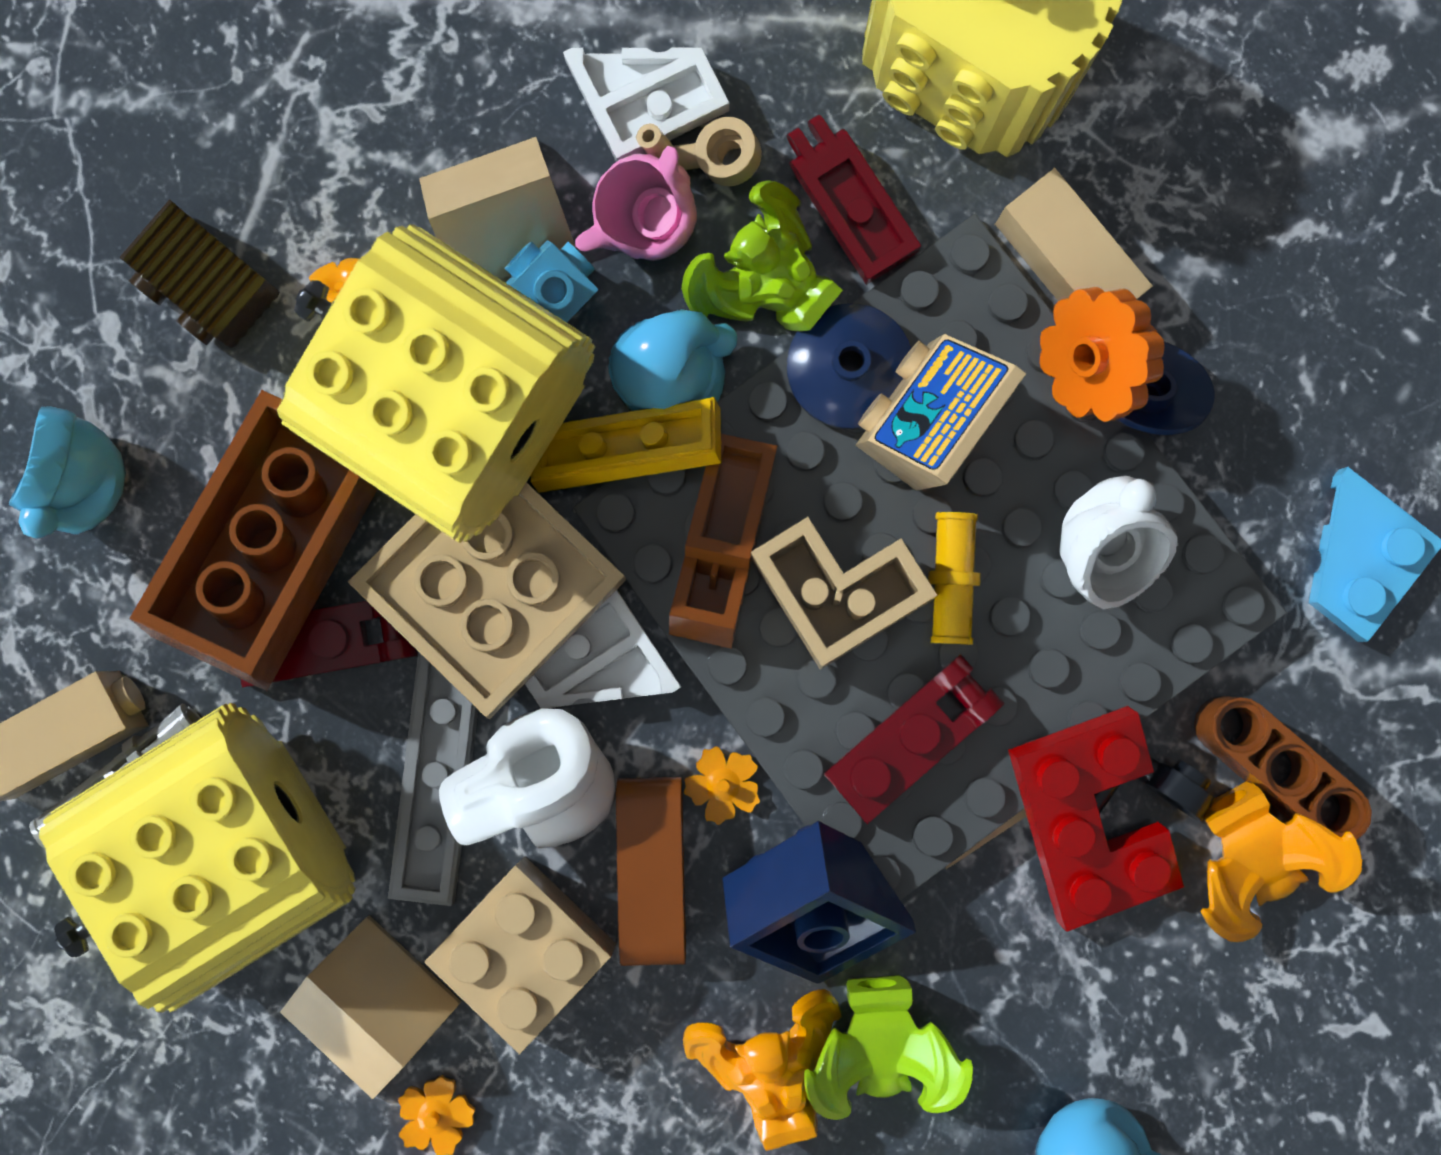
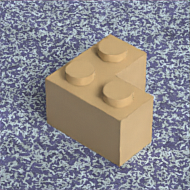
[751,517,937,670]

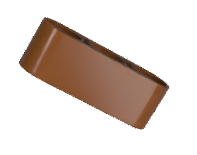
[1194,696,1372,840]
[616,777,686,966]

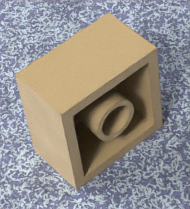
[424,856,617,1055]

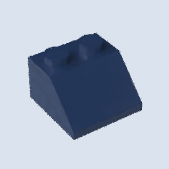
[722,821,916,984]

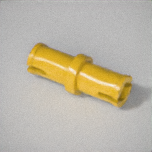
[928,512,981,645]

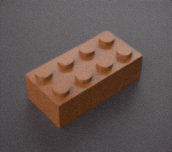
[129,390,378,691]

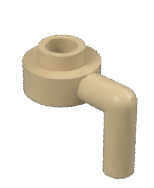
[636,117,762,186]

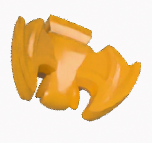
[1201,781,1362,942]
[683,989,841,1151]

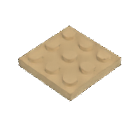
[348,482,626,719]

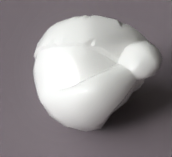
[1059,476,1178,609]

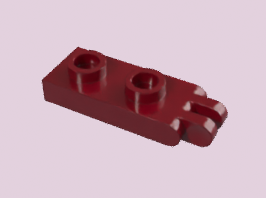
[786,114,921,285]

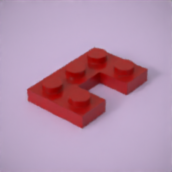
[1008,706,1184,932]

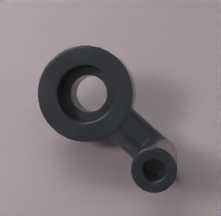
[1094,757,1216,822]

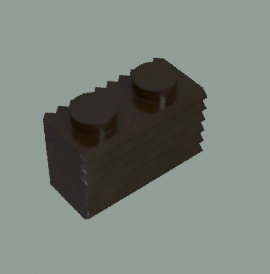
[120,199,280,348]

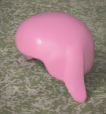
[575,146,697,261]

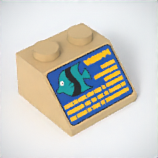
[855,334,1026,491]

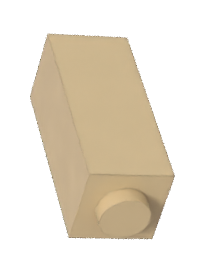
[995,168,1153,301]
[0,671,148,801]

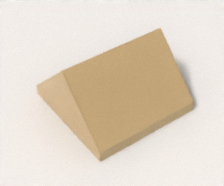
[419,137,576,282]
[280,915,462,1099]

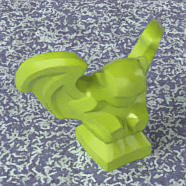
[681,180,843,332]
[804,975,973,1120]

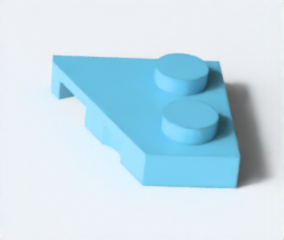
[1308,467,1441,642]

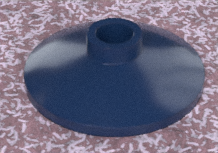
[787,303,911,429]
[1117,341,1215,435]

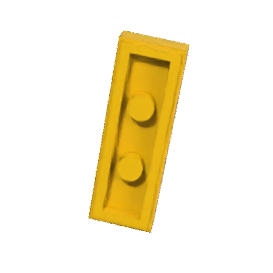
[531,397,721,493]

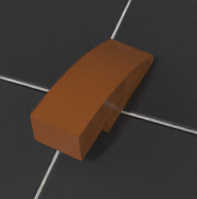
[669,433,777,649]

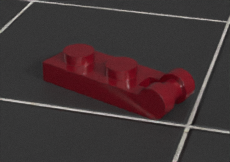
[241,601,418,688]
[823,654,1005,824]

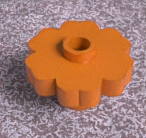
[1040,287,1165,422]

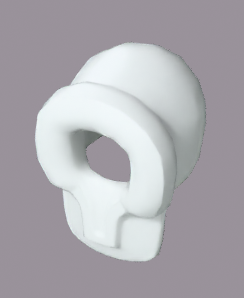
[439,708,616,849]

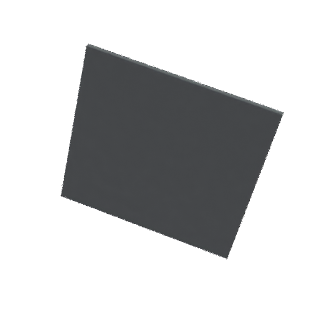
[572,214,1287,901]

